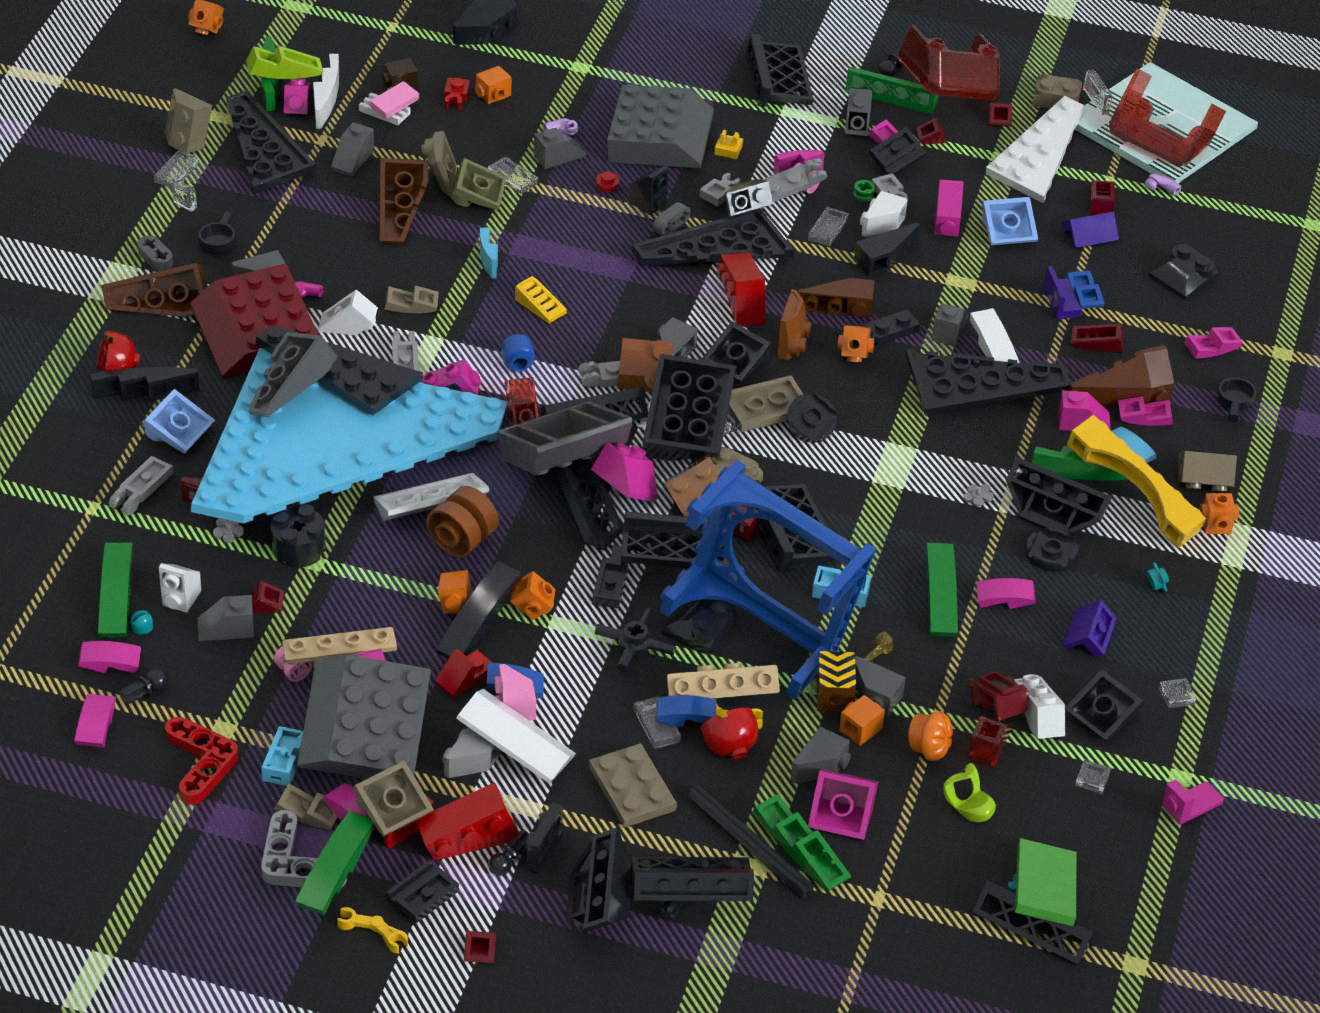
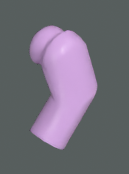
[543,118,578,136]
[1145,173,1181,195]

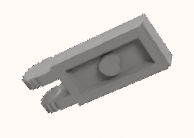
[762,158,827,202]
[392,331,419,371]
[578,361,620,388]
[109,456,174,516]

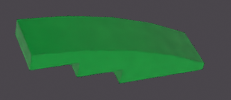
[261,36,282,111]
[1032,446,1129,481]
[98,543,133,637]
[926,543,958,637]
[753,794,851,892]
[295,811,375,915]

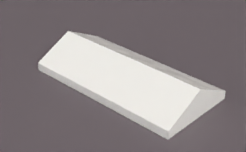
[374,473,489,521]
[456,689,576,784]

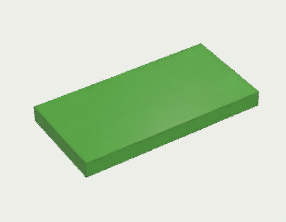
[1015,838,1077,926]

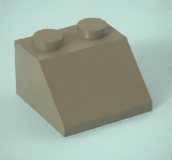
[165,88,212,154]
[1178,451,1237,492]

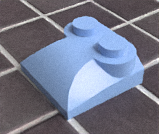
[982,197,1038,245]
[143,389,215,454]

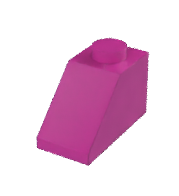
[934,180,963,236]
[1058,390,1111,431]

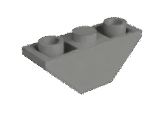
[442,727,503,778]

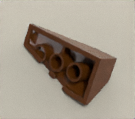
[379,158,428,244]
[101,263,207,317]
[1069,345,1174,406]

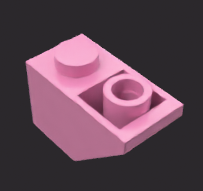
[494,664,536,721]

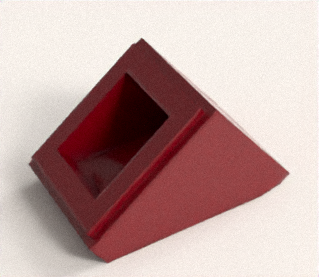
[988,103,1012,127]
[916,118,947,145]
[251,580,284,613]
[464,931,497,964]

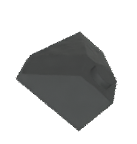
[248,332,338,417]

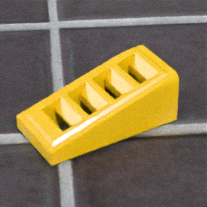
[515,276,567,324]

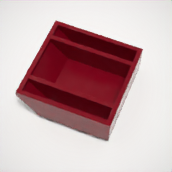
[191,264,319,379]

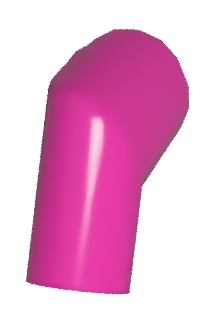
[295,281,323,298]

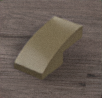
[384,286,439,313]
[274,783,337,830]

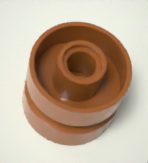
[426,486,499,558]

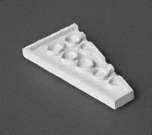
[986,96,1084,203]

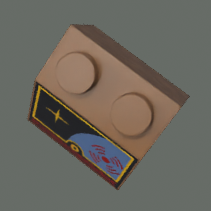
[663,455,720,517]

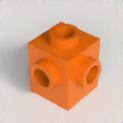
[188,0,224,36]
[838,325,874,362]
[1199,493,1239,534]
[510,571,556,620]

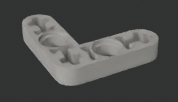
[261,810,347,887]

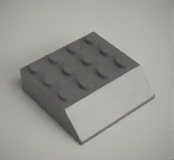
[607,84,714,168]
[496,401,632,475]
[297,654,431,779]

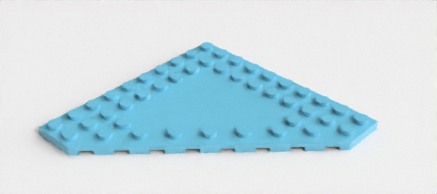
[191,348,508,523]

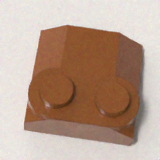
[777,289,812,360]
[617,338,673,393]

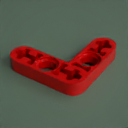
[165,717,238,805]

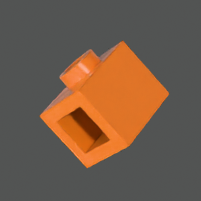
[475,66,512,104]
[438,570,473,614]
[839,695,885,746]

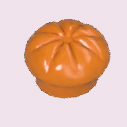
[909,711,953,761]

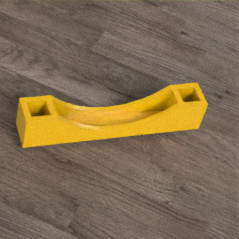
[1067,415,1206,549]

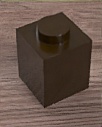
[382,58,418,90]

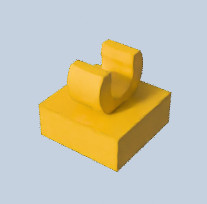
[714,130,743,159]

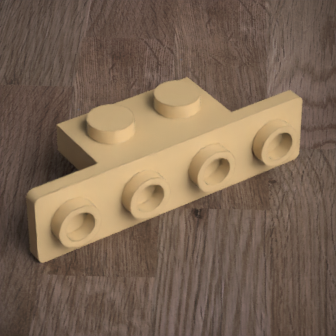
[283,627,397,673]
[667,663,779,698]

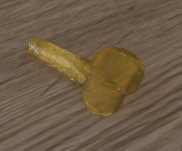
[863,632,893,661]

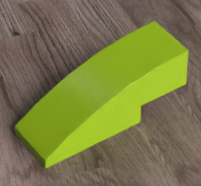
[246,45,323,79]

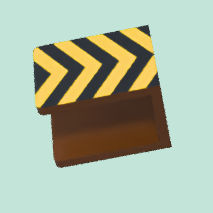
[816,651,856,712]

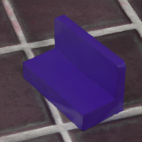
[1061,212,1119,248]
[1044,266,1082,319]
[1063,600,1117,658]

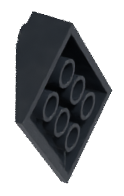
[643,354,736,461]

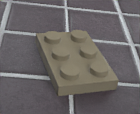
[728,375,803,432]
[589,743,677,828]

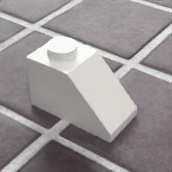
[318,290,378,335]

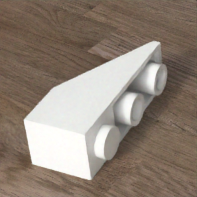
[1014,674,1065,739]

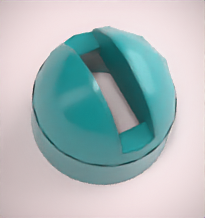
[131,610,153,635]

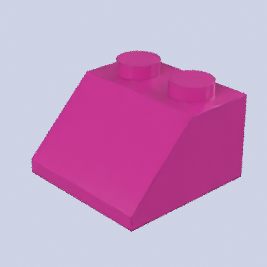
[591,442,658,502]
[808,769,879,840]

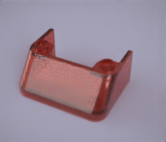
[897,25,1000,100]
[1109,68,1226,166]

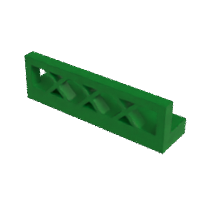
[845,67,939,114]

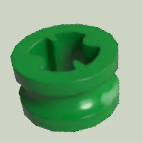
[853,180,875,202]

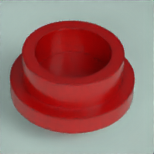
[596,171,620,193]

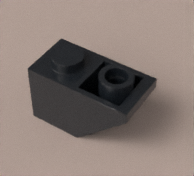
[629,166,668,215]

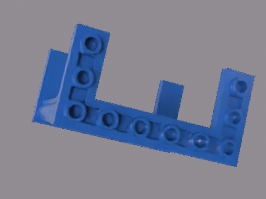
[660,460,876,700]

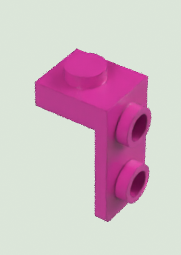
[284,78,311,114]
[421,359,481,395]
[1162,780,1224,825]

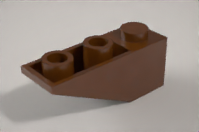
[799,278,874,318]

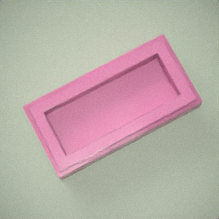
[369,81,419,119]

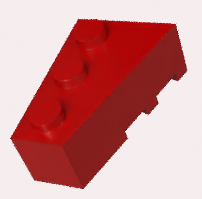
[717,252,765,327]
[416,782,519,861]

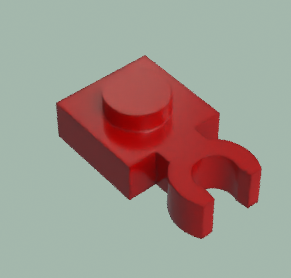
[444,78,470,110]

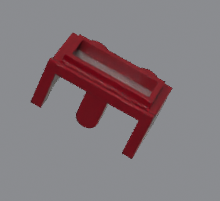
[969,671,1029,721]

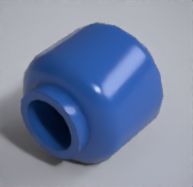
[501,334,535,371]

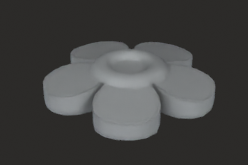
[963,484,994,506]
[213,518,244,543]

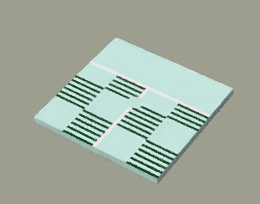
[1075,62,1258,183]

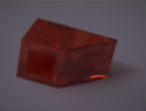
[504,377,539,426]
[968,716,1013,766]

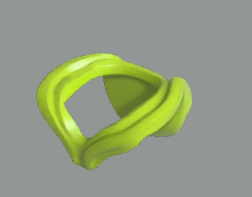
[944,763,996,822]

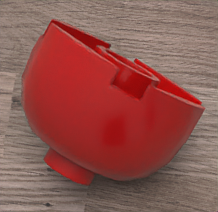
[97,330,140,372]
[701,708,759,760]

